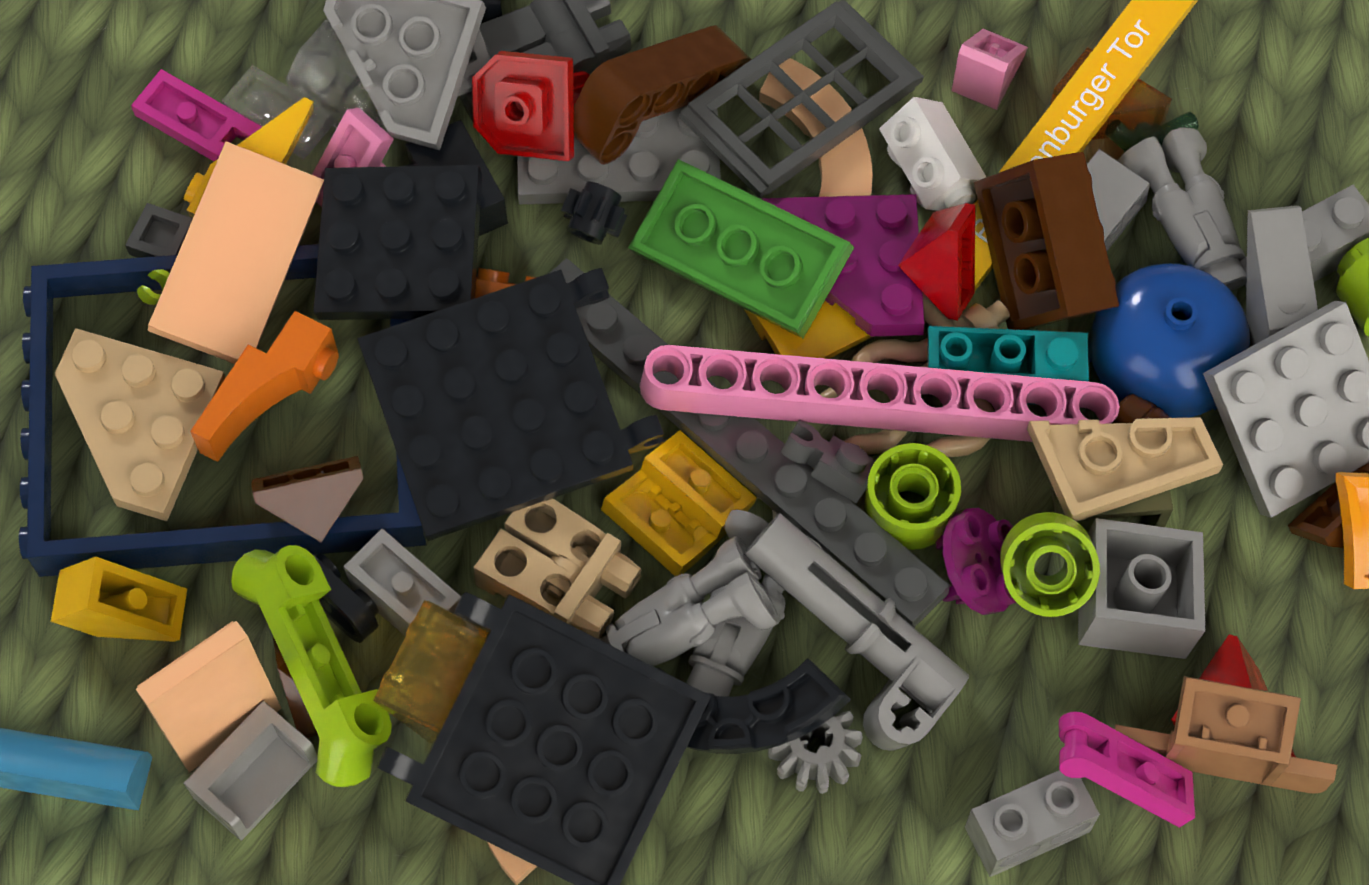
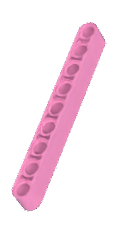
[640,345,1120,442]

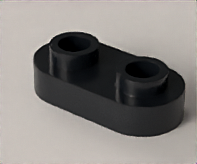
[313,553,379,643]

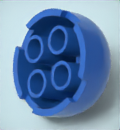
[1088,263,1250,418]

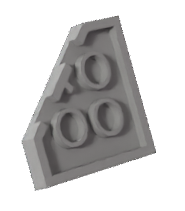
[323,0,486,150]

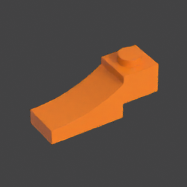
[190,311,339,462]

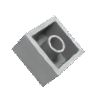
[1078,518,1205,659]

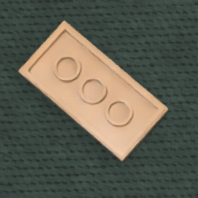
[148,141,324,364]
[136,621,282,773]

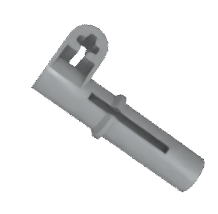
[744,513,969,751]

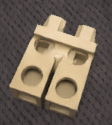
[474,498,641,639]

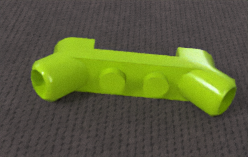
[231,545,392,787]

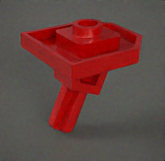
[472,51,590,162]

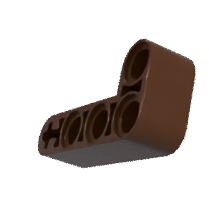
[574,25,752,165]

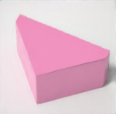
[952,29,1028,110]

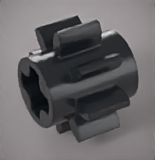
[561,181,628,245]

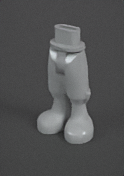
[1118,128,1247,290]
[686,509,823,696]
[599,536,780,667]

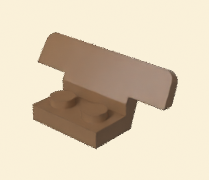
[1115,676,1337,793]

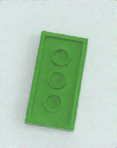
[628,159,854,339]

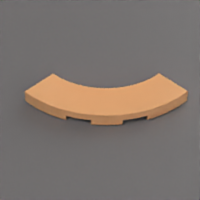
[759,58,873,197]

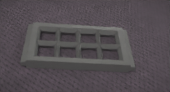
[679,0,924,198]

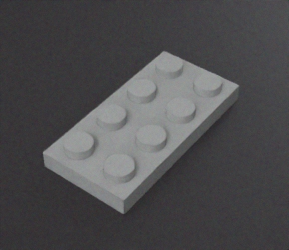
[518,105,721,205]

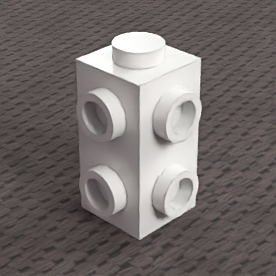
[879,97,986,211]

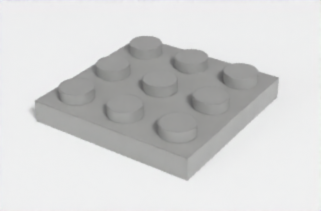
[1203,301,1369,518]

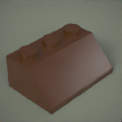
[974,151,1119,330]

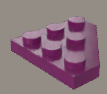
[762,194,924,336]

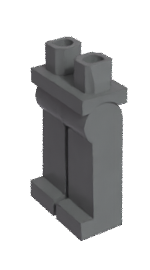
[459,0,632,134]

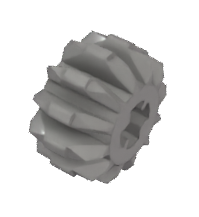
[768,711,863,794]

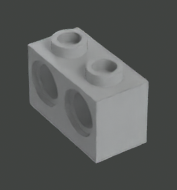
[965,770,1100,877]

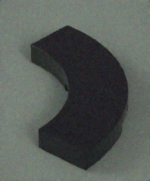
[657,658,851,754]

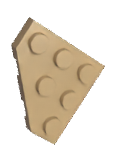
[55,328,226,521]

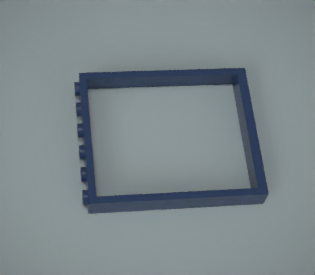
[19,244,427,577]

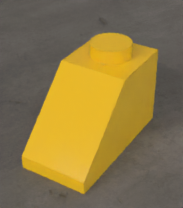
[50,557,187,642]

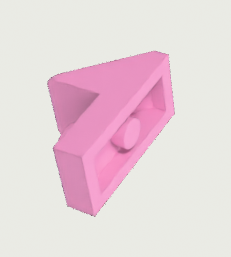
[312,108,394,207]

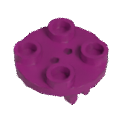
[936,508,1017,615]

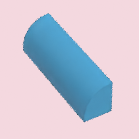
[0,728,153,811]

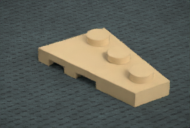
[1027,417,1223,522]

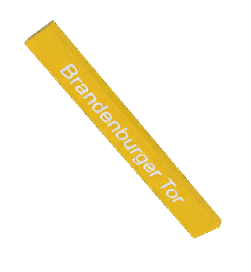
[974,0,1198,291]

